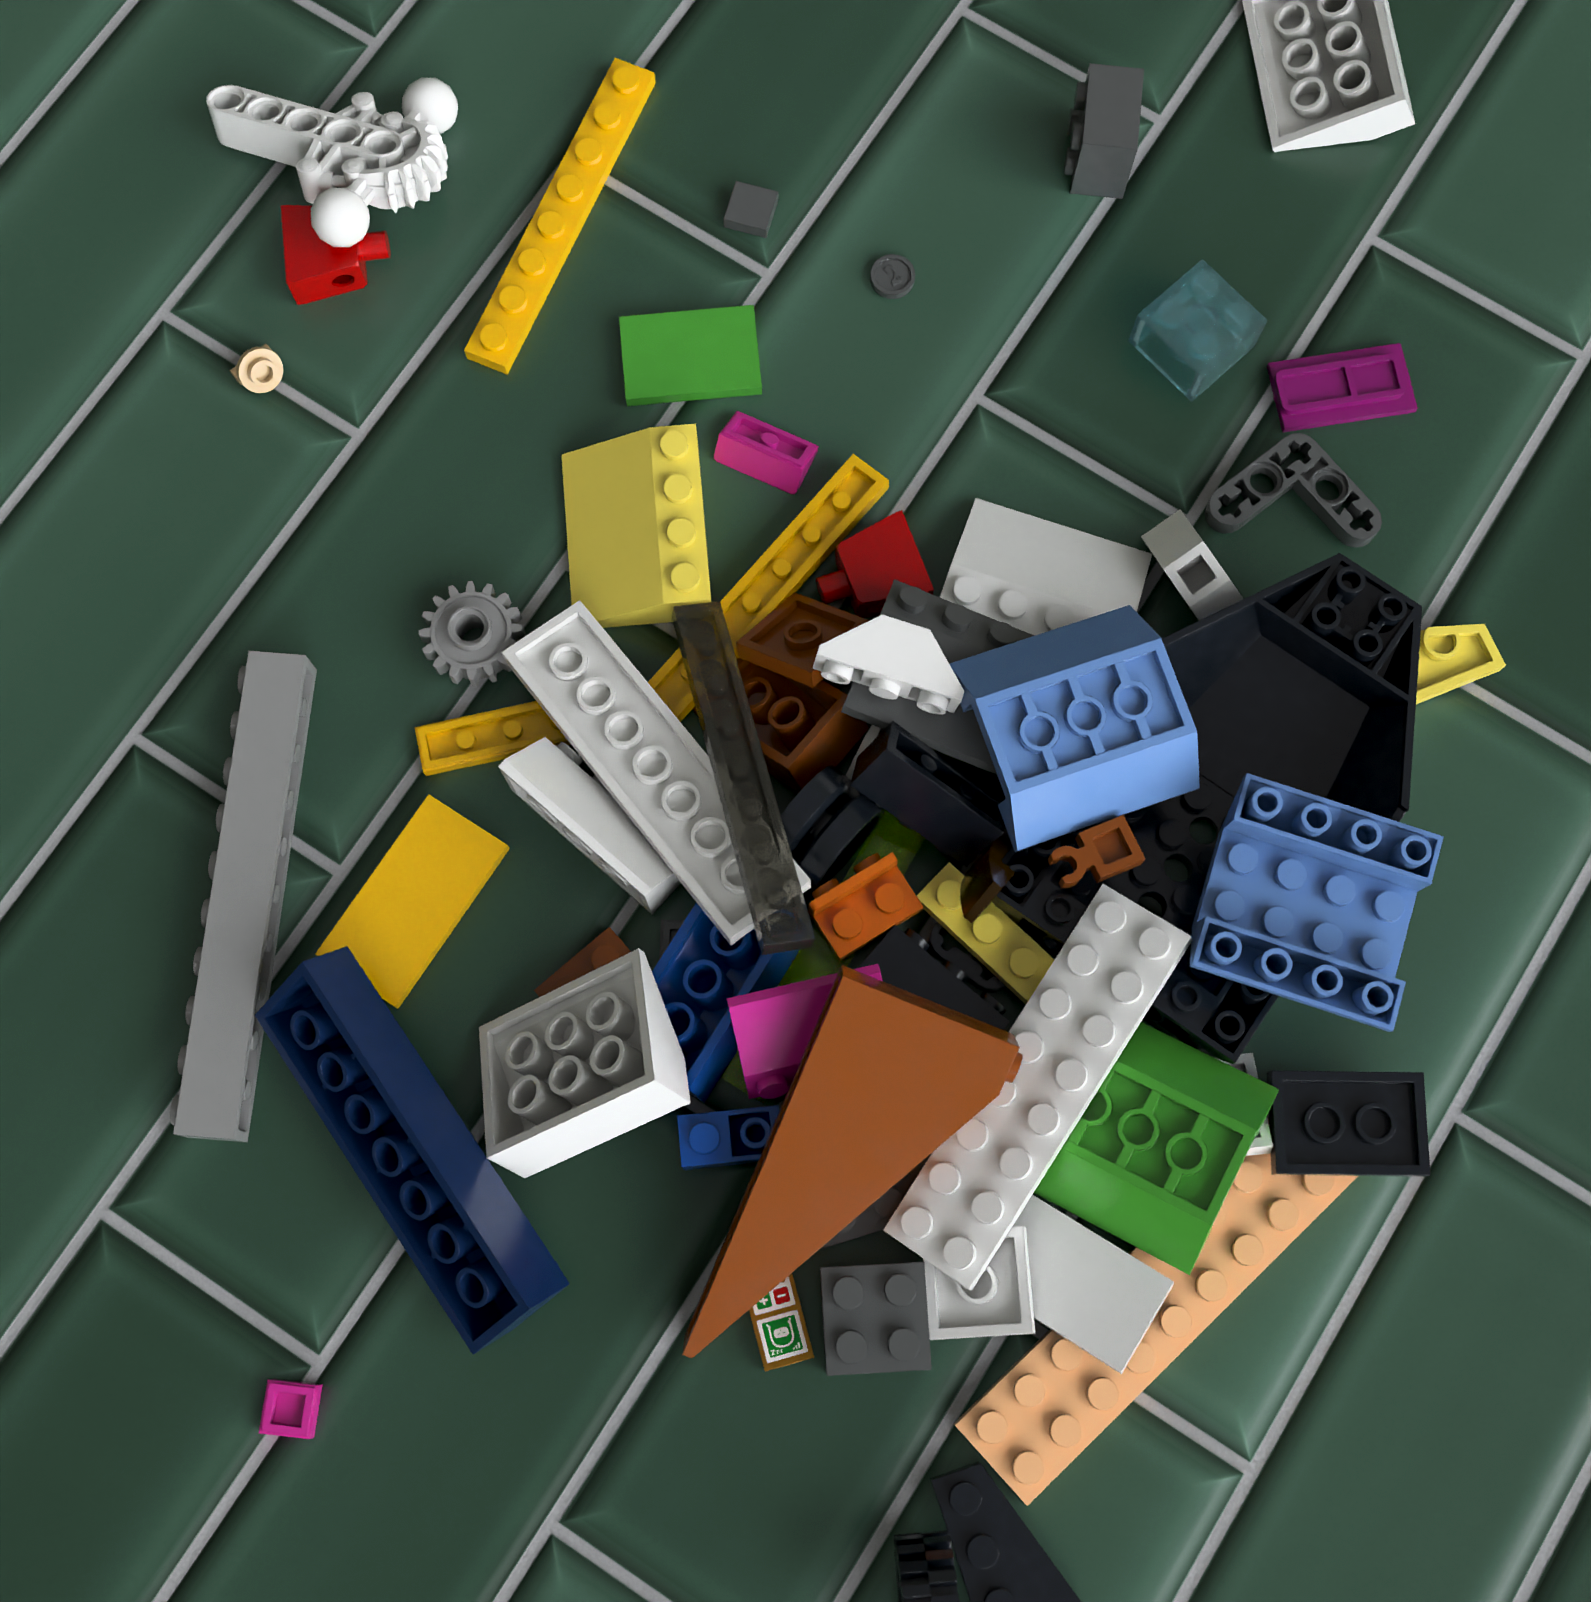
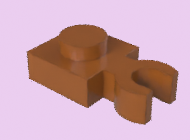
[1047,815,1145,888]

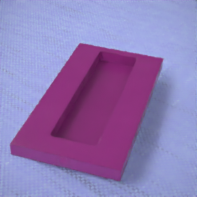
[1267,343,1418,433]

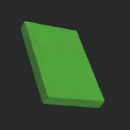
[619,305,762,406]

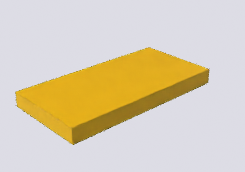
[315,794,510,1009]

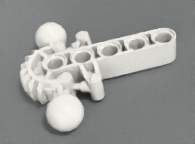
[206,77,458,247]

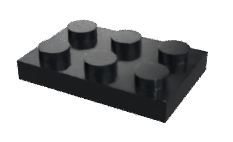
[1267,1071,1431,1177]

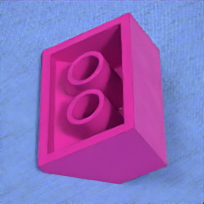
[727,964,882,1099]

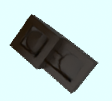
[960,836,1015,924]

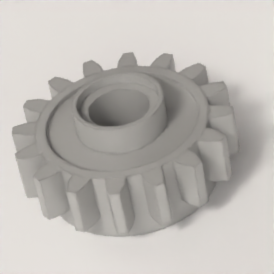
[419,581,526,687]

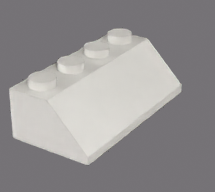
[498,737,681,915]

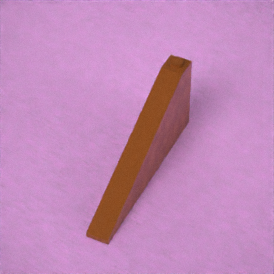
[682,965,1022,1358]

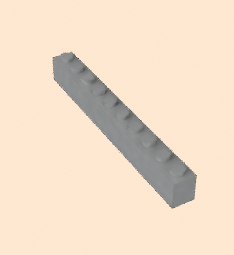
[170,651,317,1143]

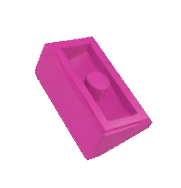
[714,411,819,494]

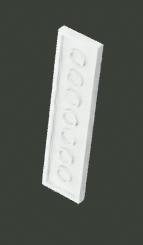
[502,600,811,945]
[884,884,1193,1290]

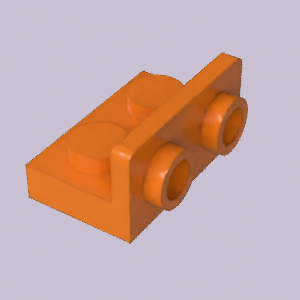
[808,852,923,962]

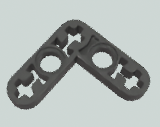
[1205,433,1382,548]

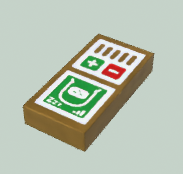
[749,1273,814,1371]

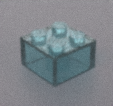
[1128,259,1268,402]

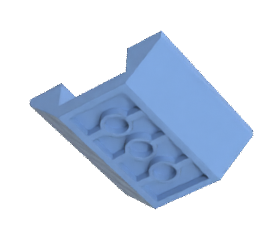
[949,605,1200,852]
[1190,773,1444,1032]

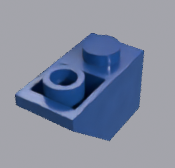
[677,1105,779,1170]

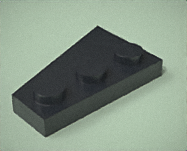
[930,1461,1081,1602]

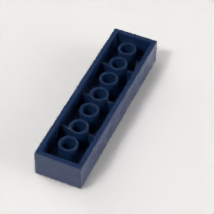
[255,946,570,1355]

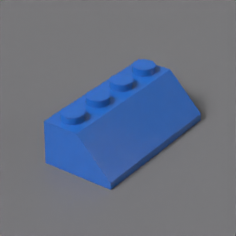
[652,902,809,1103]

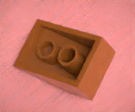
[692,657,869,793]

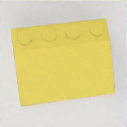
[561,424,713,628]

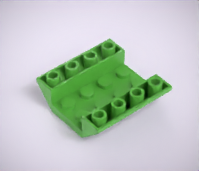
[1034,1022,1279,1275]

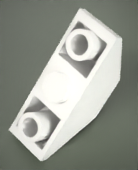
[1141,510,1243,621]
[812,615,964,715]

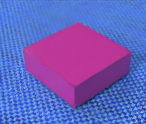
[259,1379,323,1439]

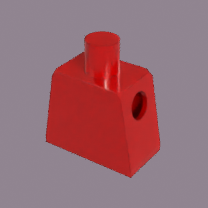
[281,205,391,305]
[815,510,934,618]

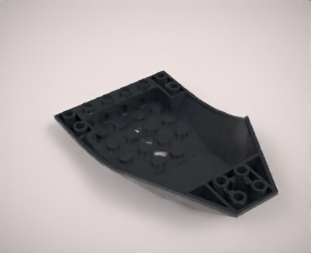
[992,553,1422,1064]

